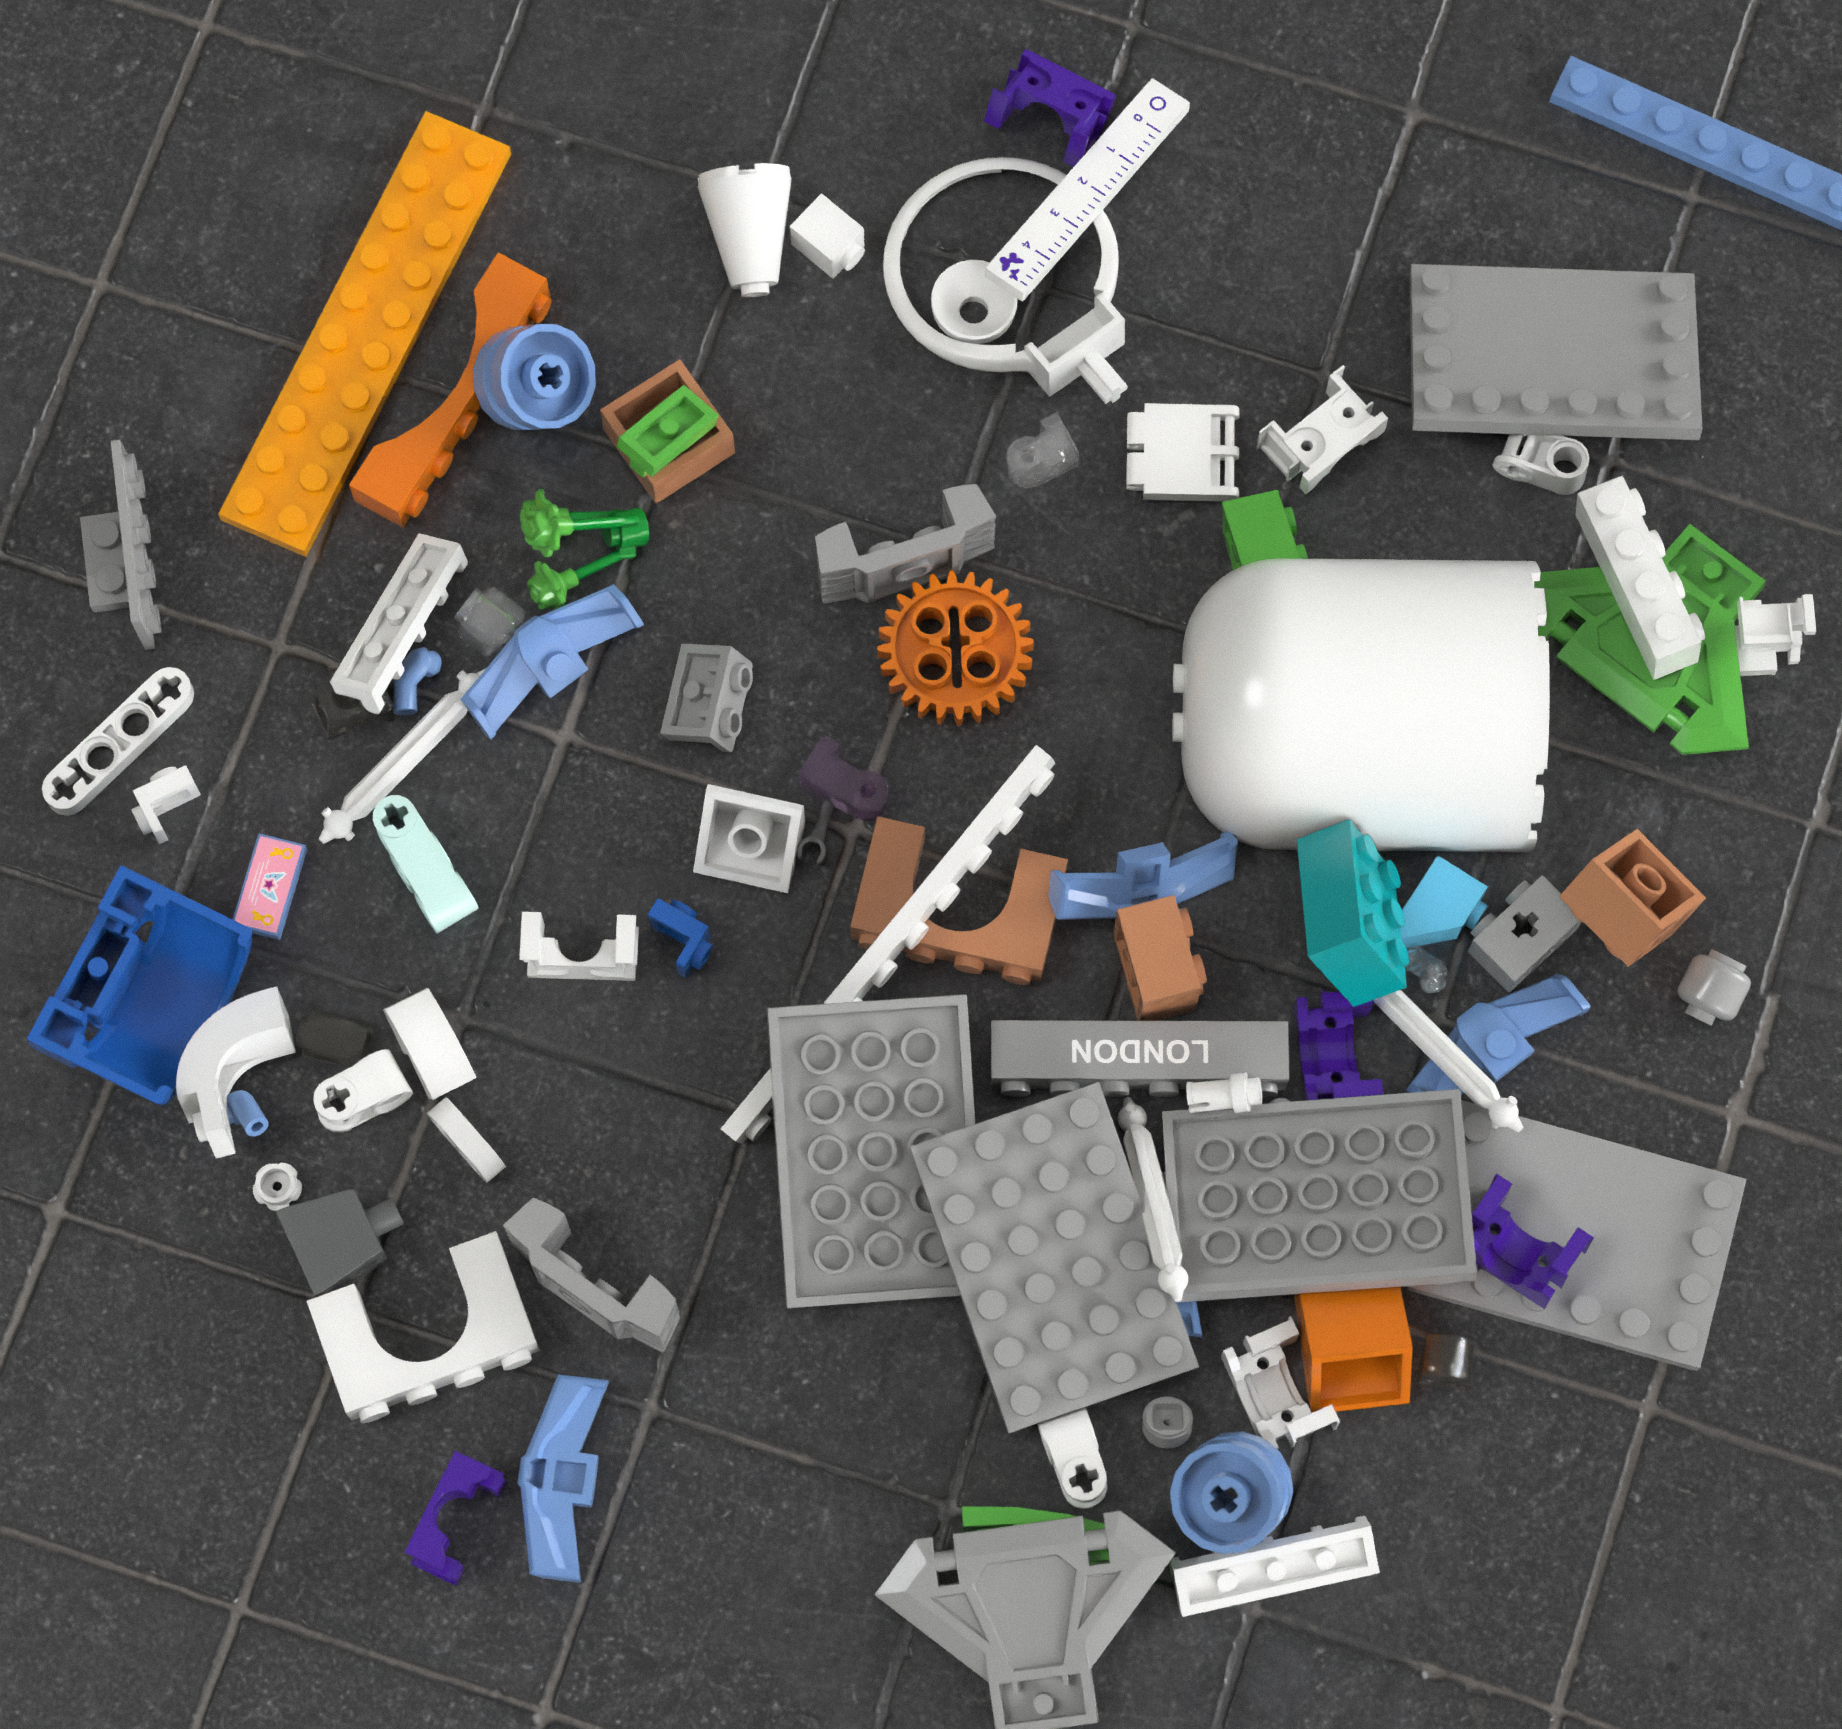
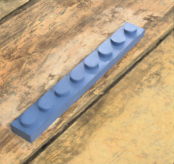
[1550,56,1842,230]

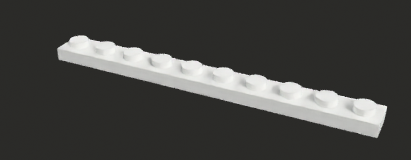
[721,745,1055,1144]

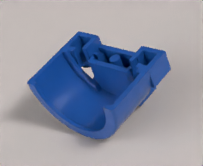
[26,865,252,1105]

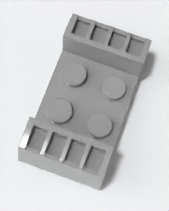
[815,484,996,604]
[503,1198,680,1353]

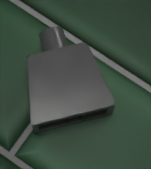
[276,1189,404,1297]

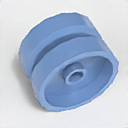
[473,324,596,430]
[1170,1431,1293,1554]

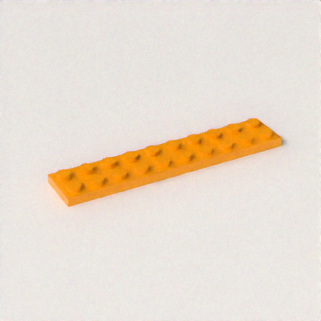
[218,111,511,557]

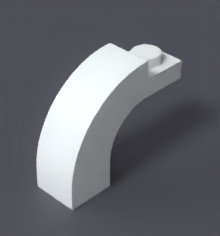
[176,986,296,1159]

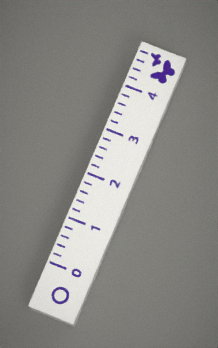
[985,78,1190,302]

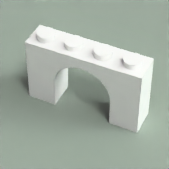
[307,1231,540,1423]

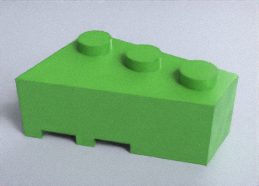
[1222,490,1308,570]

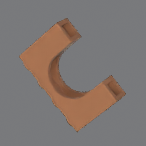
[850,816,1068,985]

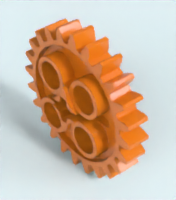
[877,570,1034,726]

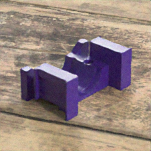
[984,49,1116,167]
[1294,990,1384,1101]
[1471,1173,1594,1309]
[405,1451,508,1586]

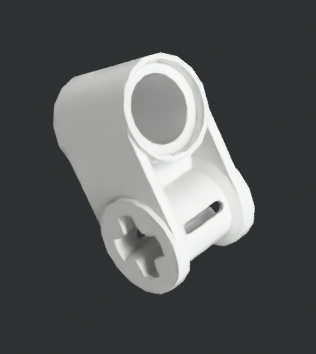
[1492,434,1589,495]
[313,1049,413,1133]
[1037,1407,1107,1510]

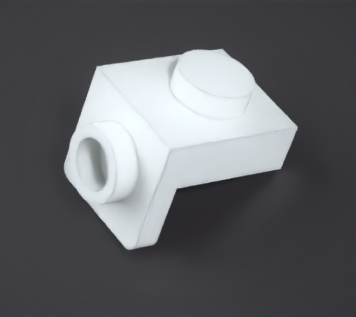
[131,765,201,844]

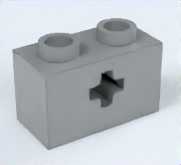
[1468,875,1581,993]

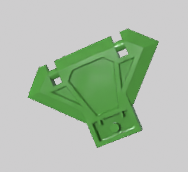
[1534,524,1766,755]

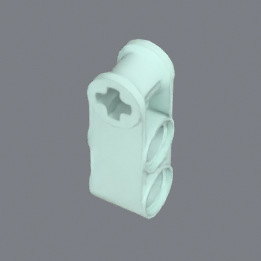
[373,795,479,934]

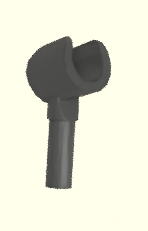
[797,801,835,866]

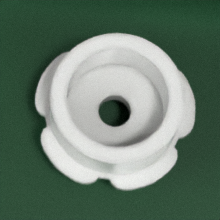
[253,1163,302,1211]

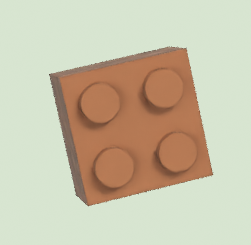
[600,359,735,504]
[1559,829,1706,967]
[1113,895,1207,1021]

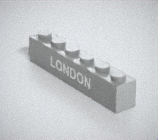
[991,1020,1289,1098]

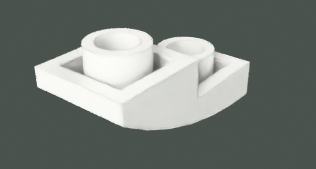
[383,988,477,1100]

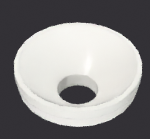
[931,260,1017,344]

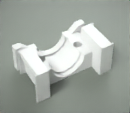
[1257,365,1388,494]
[1735,594,1816,676]
[519,912,639,981]
[1221,1316,1340,1450]

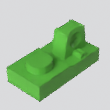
[616,385,719,478]

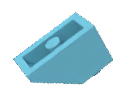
[1400,856,1489,949]

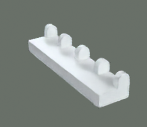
[330,533,468,714]
[1169,1515,1380,1617]

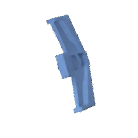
[461,585,644,740]
[1048,831,1238,920]
[1406,974,1591,1096]
[517,1374,609,1583]

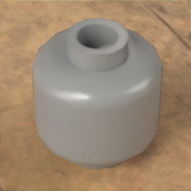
[1677,949,1751,1026]

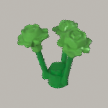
[520,489,649,611]

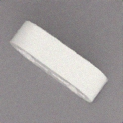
[427,1097,506,1183]

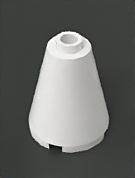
[698,163,791,297]

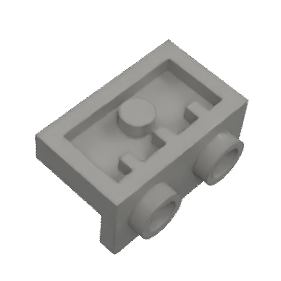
[660,644,753,752]

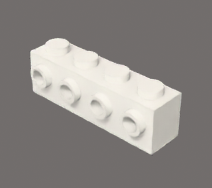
[1575,475,1705,680]

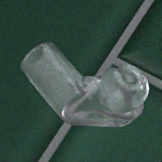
[1405,946,1448,993]

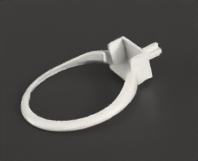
[883,157,1128,404]

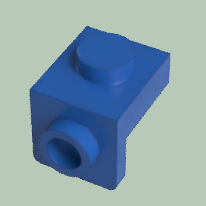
[648,898,713,978]

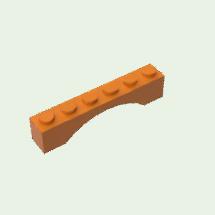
[349,252,552,528]

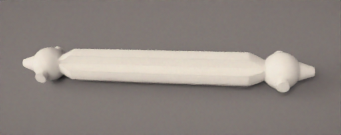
[319,668,486,844]
[1374,990,1524,1133]
[1118,1097,1188,1302]

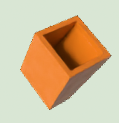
[1294,1286,1413,1413]

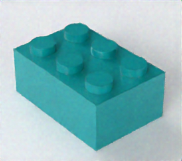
[1297,819,1409,1007]

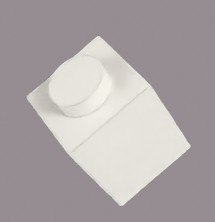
[790,193,865,279]

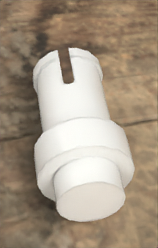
[1186,1073,1262,1114]

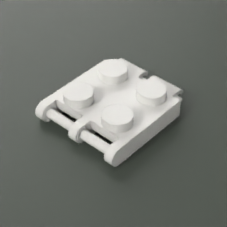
[1126,403,1239,501]

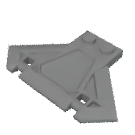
[875,1510,1176,1729]

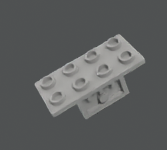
[80,439,161,650]

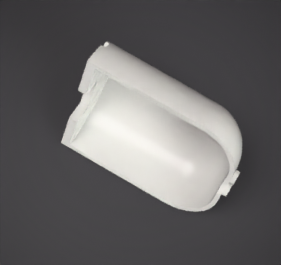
[1172,558,1550,852]

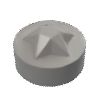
[1142,1396,1193,1449]

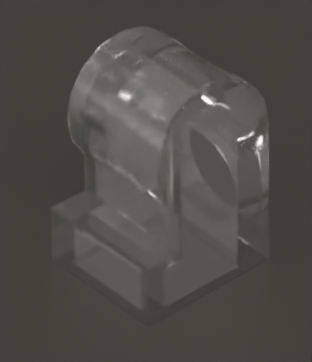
[1006,412,1079,488]

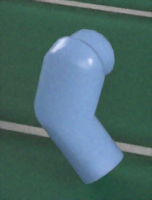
[393,647,442,716]
[227,1090,269,1136]

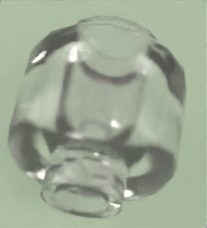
[453,587,525,658]

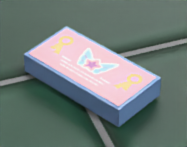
[232,833,307,940]

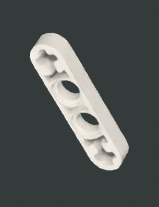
[42,667,194,816]

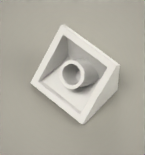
[693,784,805,893]

